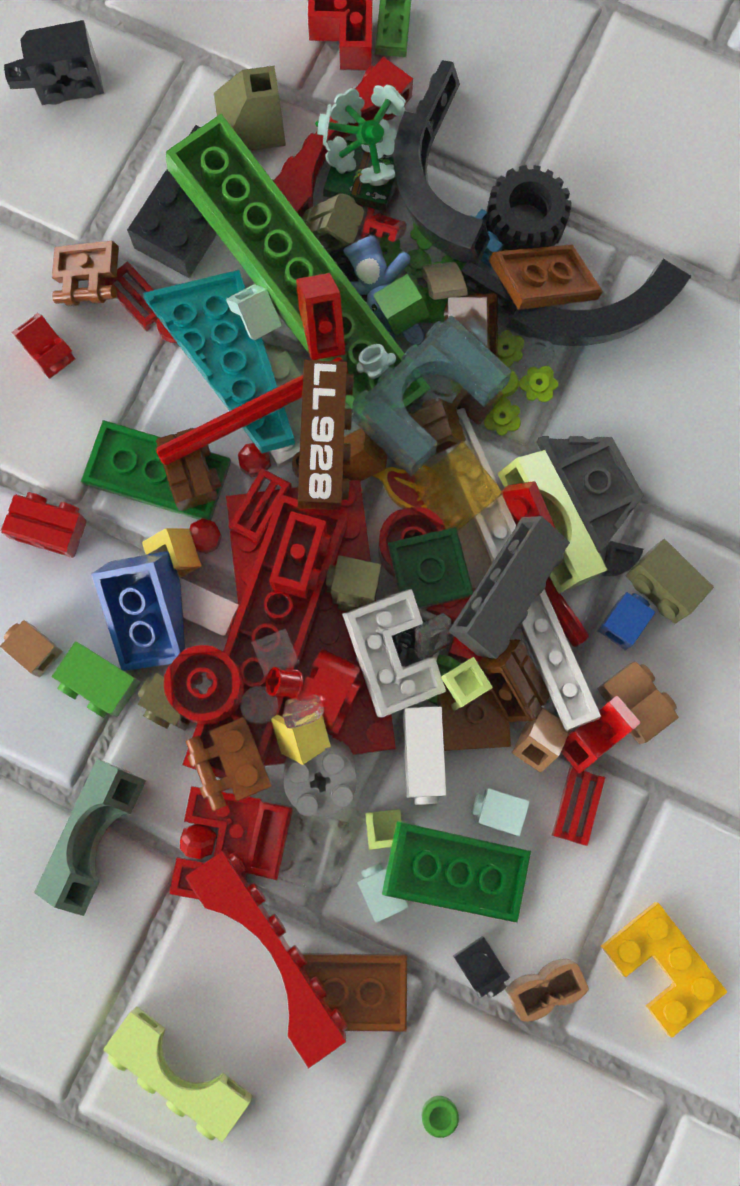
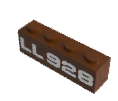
[298,360,354,510]

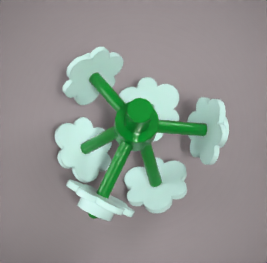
[315,85,406,186]

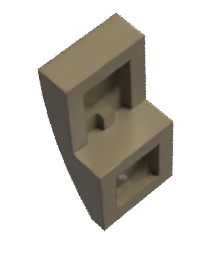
[421,261,468,300]

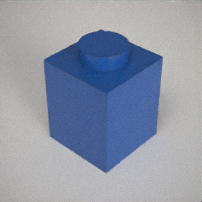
[597,592,655,650]

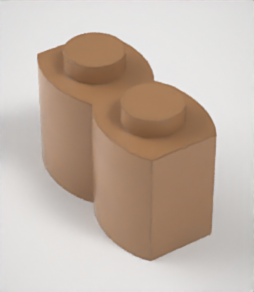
[597,661,679,744]
[505,959,589,1022]

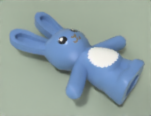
[344,236,425,345]

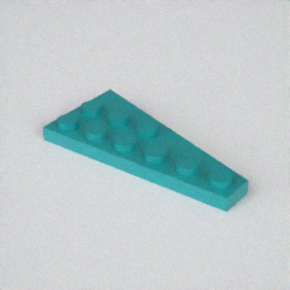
[143,270,295,453]

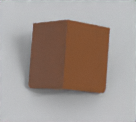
[343,425,388,482]

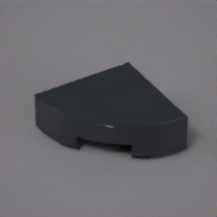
[601,541,644,576]

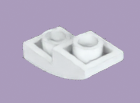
[179,577,240,637]

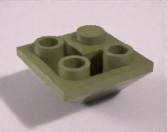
[214,65,286,150]

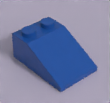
[91,551,185,671]

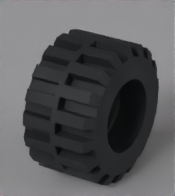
[485,165,572,251]

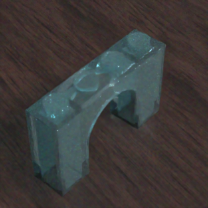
[352,315,512,476]

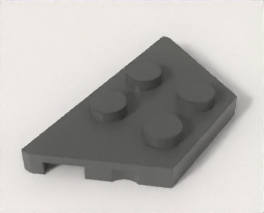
[537,436,644,553]

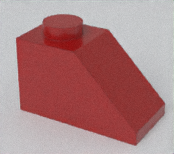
[296,273,345,360]

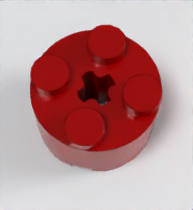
[378,506,446,577]
[164,645,244,724]
[292,649,365,735]

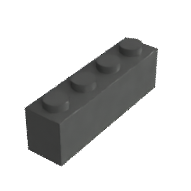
[449,516,570,659]

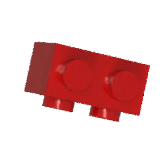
[269,511,332,599]

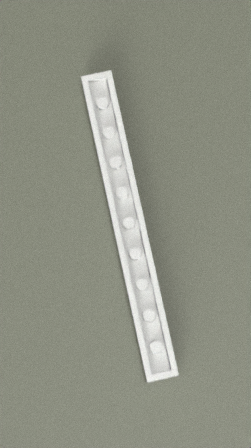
[444,408,601,732]

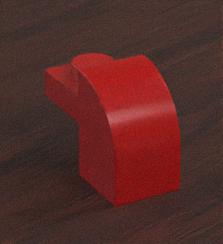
[11,313,76,379]
[561,696,641,774]

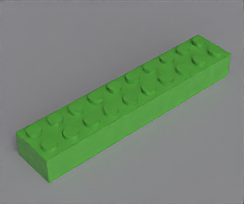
[166,114,430,432]

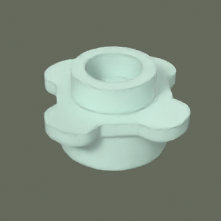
[357,344,396,379]

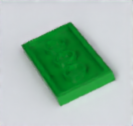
[81,420,231,521]
[382,821,531,923]

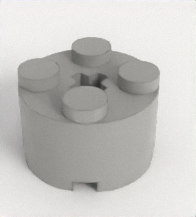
[284,735,357,816]

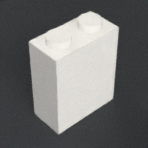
[402,707,446,805]

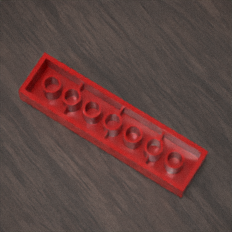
[182,494,347,779]

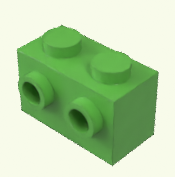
[51,641,141,718]

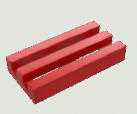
[362,213,407,242]
[104,261,158,332]
[228,468,292,545]
[552,767,606,846]

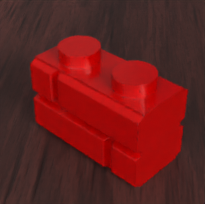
[1,492,86,558]

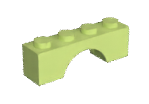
[497,450,607,594]
[103,1006,253,1142]

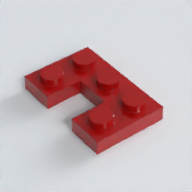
[169,786,262,900]

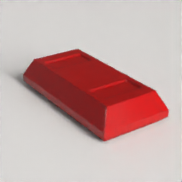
[244,801,293,880]

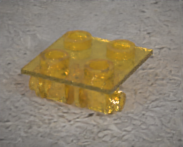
[412,441,503,531]

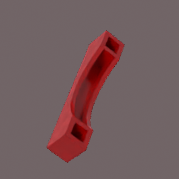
[272,57,413,218]
[185,848,348,1069]

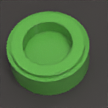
[421,1096,459,1138]

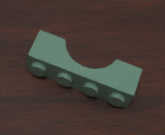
[34,759,146,916]

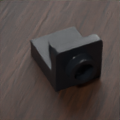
[453,936,510,998]

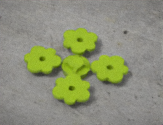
[451,330,558,436]

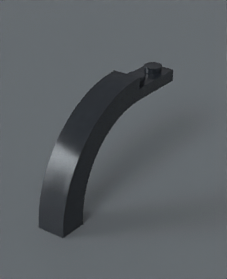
[393,60,490,266]
[461,259,691,346]

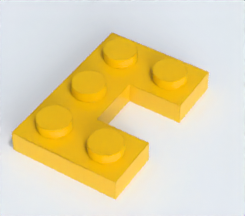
[600,902,727,1038]

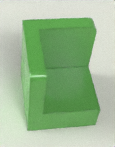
[373,274,430,335]

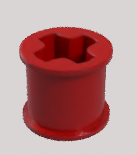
[266,667,303,699]

